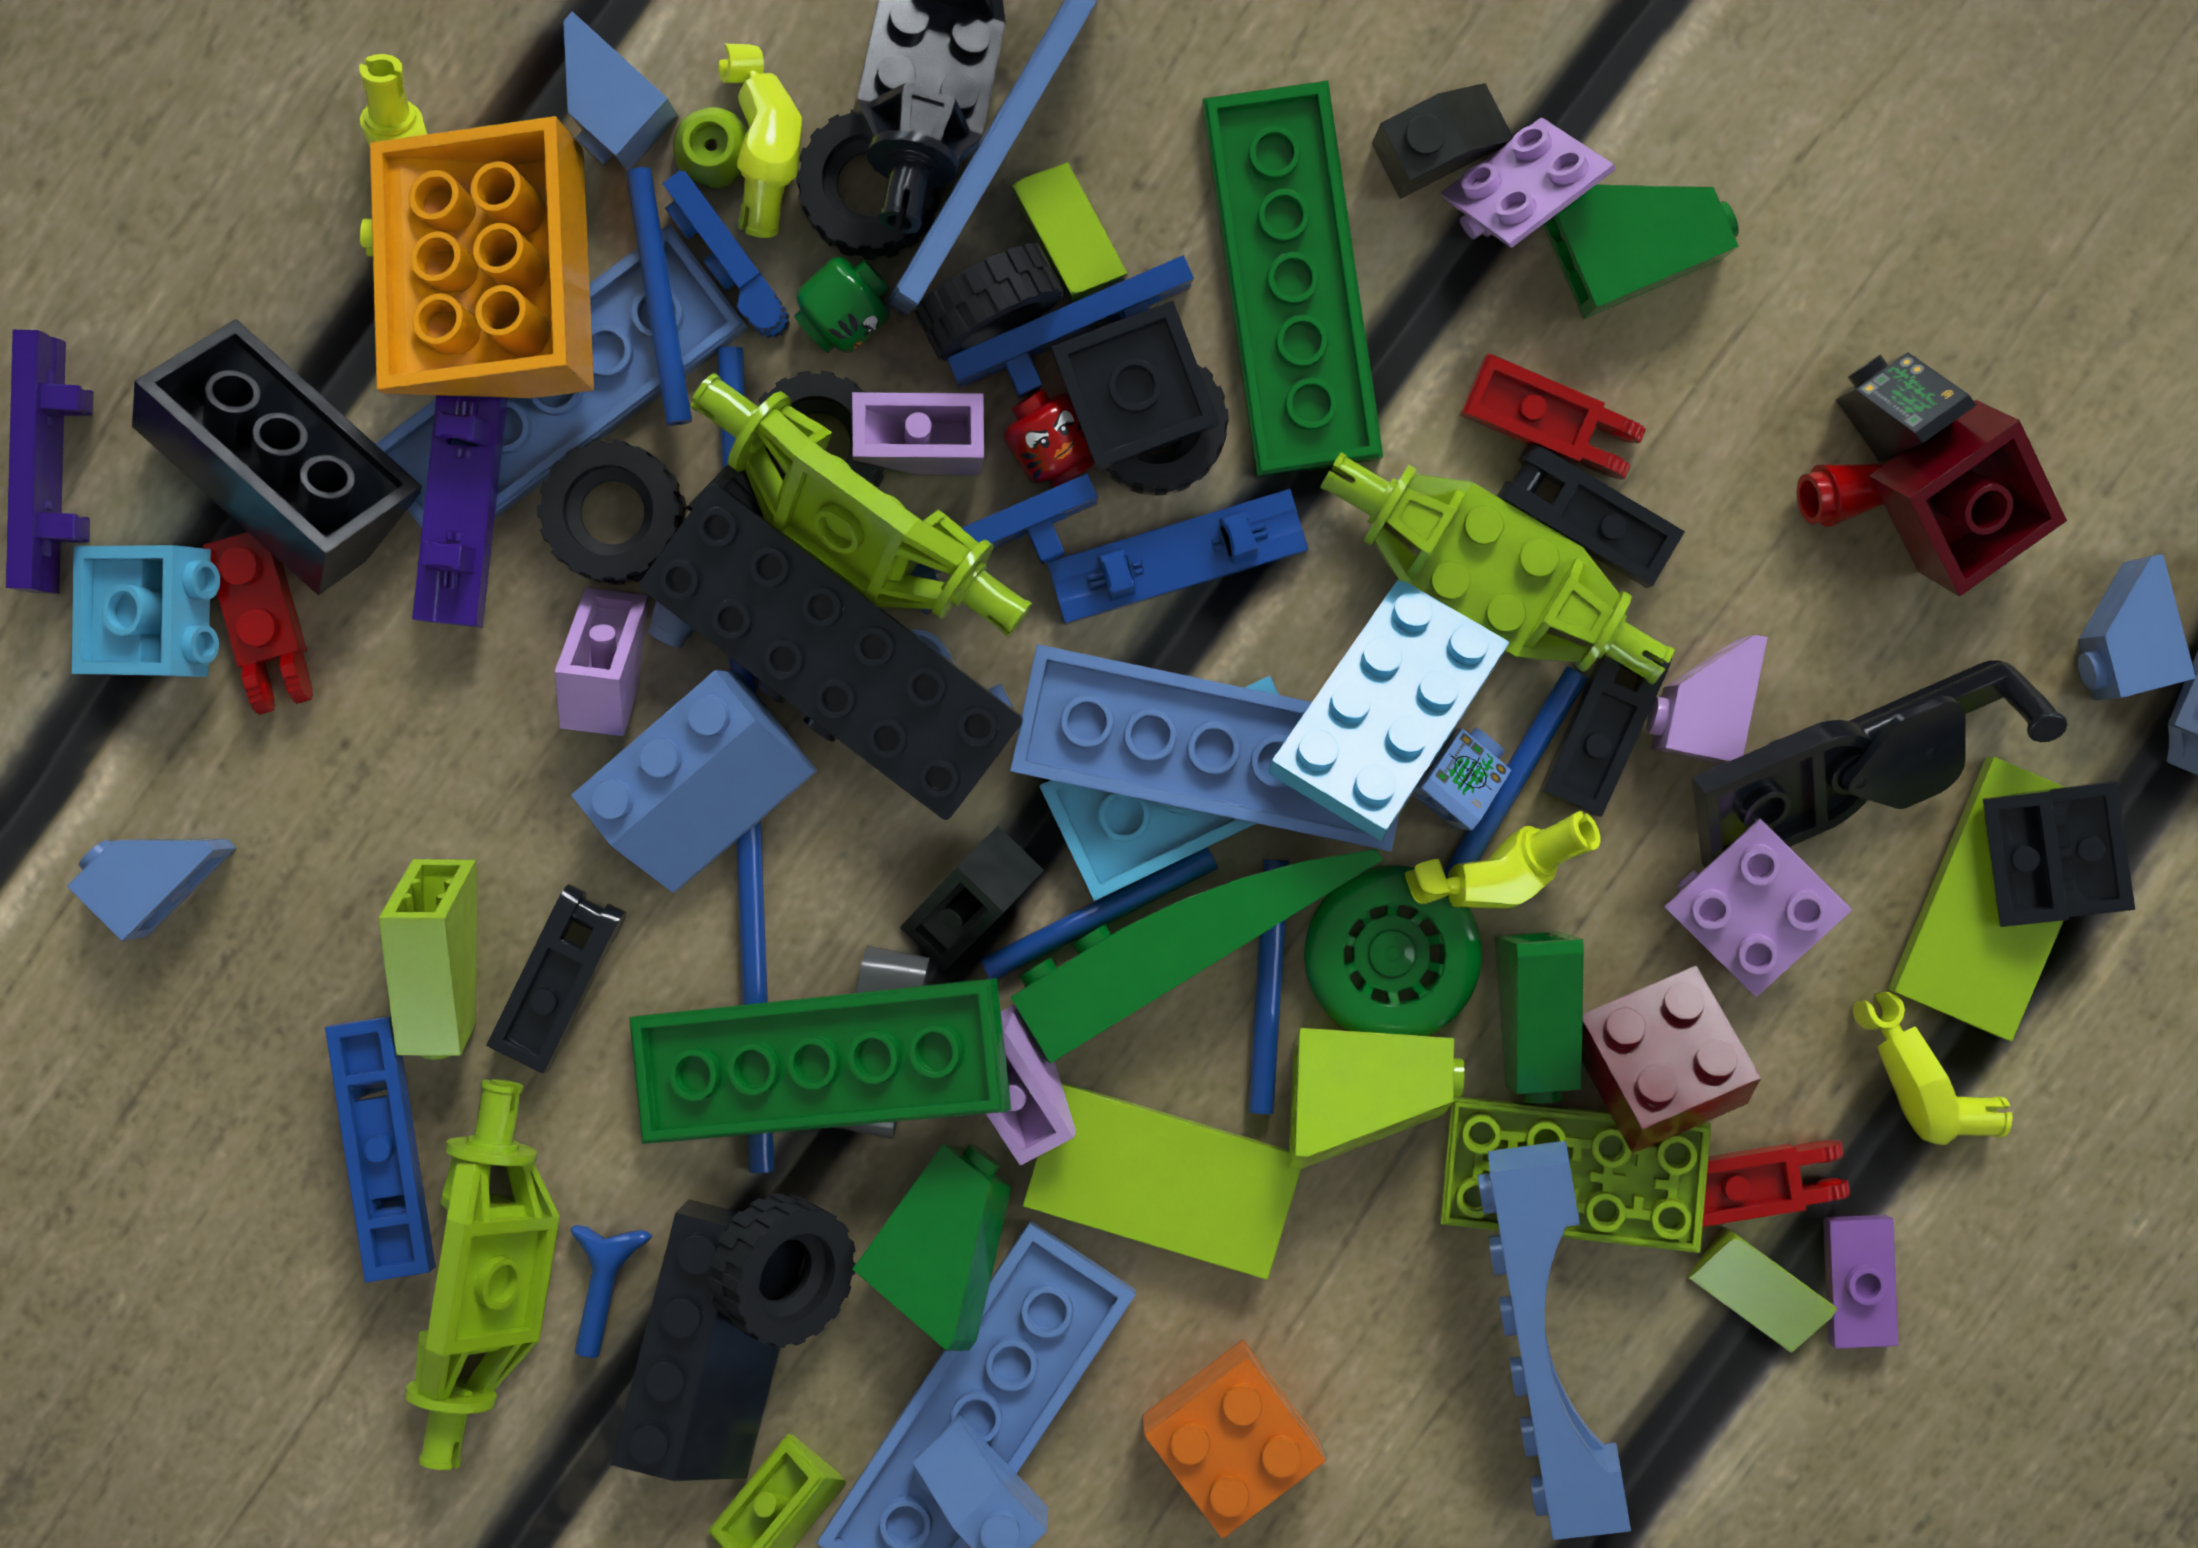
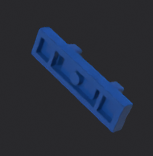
[947,255,1194,399]
[910,474,1098,615]
[1047,489,1309,625]
[325,1015,436,1283]

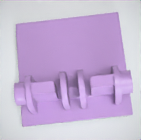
[1440,117,1616,248]
[1665,818,1852,997]

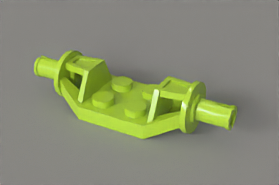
[690,373,1032,638]
[1320,452,1675,685]
[404,1079,560,1470]

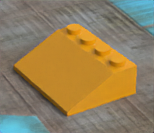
[370,116,594,398]

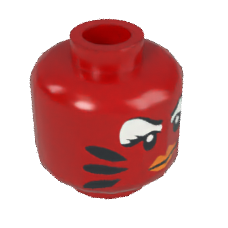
[1004,388,1094,488]

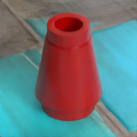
[1796,463,1886,527]

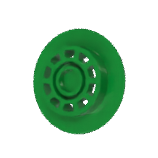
[1304,865,1482,1036]

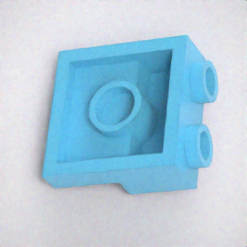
[72,545,220,677]

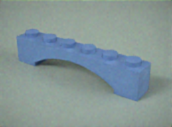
[1478,1141,1631,1540]

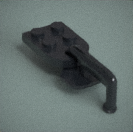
[1692,660,2068,868]

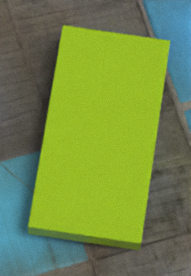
[1887,757,2065,1042]
[1023,1081,1301,1280]
[1440,1096,1711,1253]

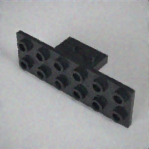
[639,484,1023,820]

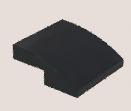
[1982,781,2135,927]

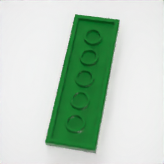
[1202,80,1383,478]
[629,978,1011,1144]

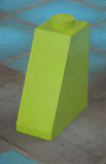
[378,859,477,1060]
[1289,1028,1465,1169]

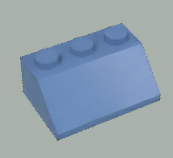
[571,670,818,893]

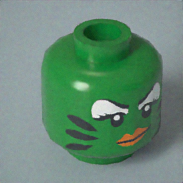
[794,257,890,353]

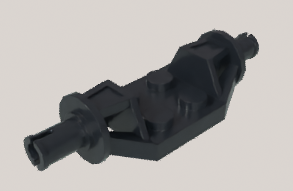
[853,0,1006,233]

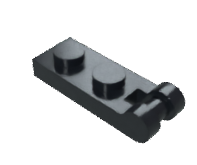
[1497,443,1685,588]
[1539,653,1672,817]
[486,884,627,1074]

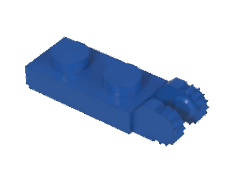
[662,170,790,339]

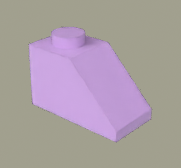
[852,392,984,475]
[554,587,649,736]
[1646,635,1768,764]
[986,1004,1076,1166]

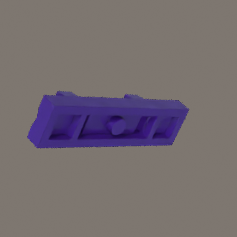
[6,329,94,594]
[412,395,508,628]

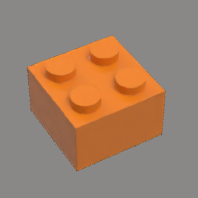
[1143,1339,1326,1539]

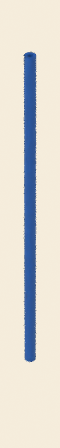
[718,346,774,1173]

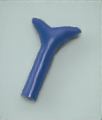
[571,1225,653,1358]

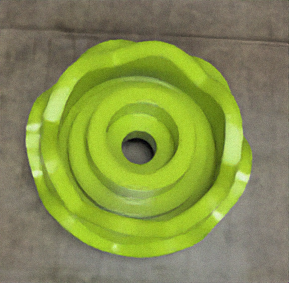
[673,107,748,188]

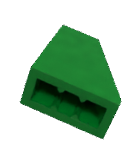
[1543,184,1739,319]
[1494,931,1584,1104]
[852,1143,1012,1351]

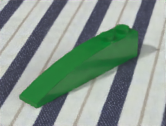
[1010,849,1383,1064]

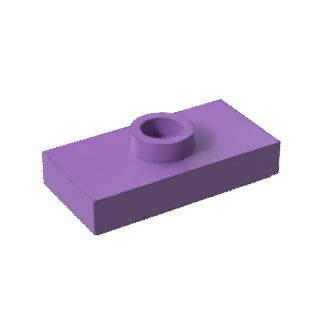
[1823,1215,1898,1348]

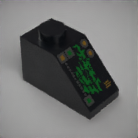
[1836,352,1976,461]

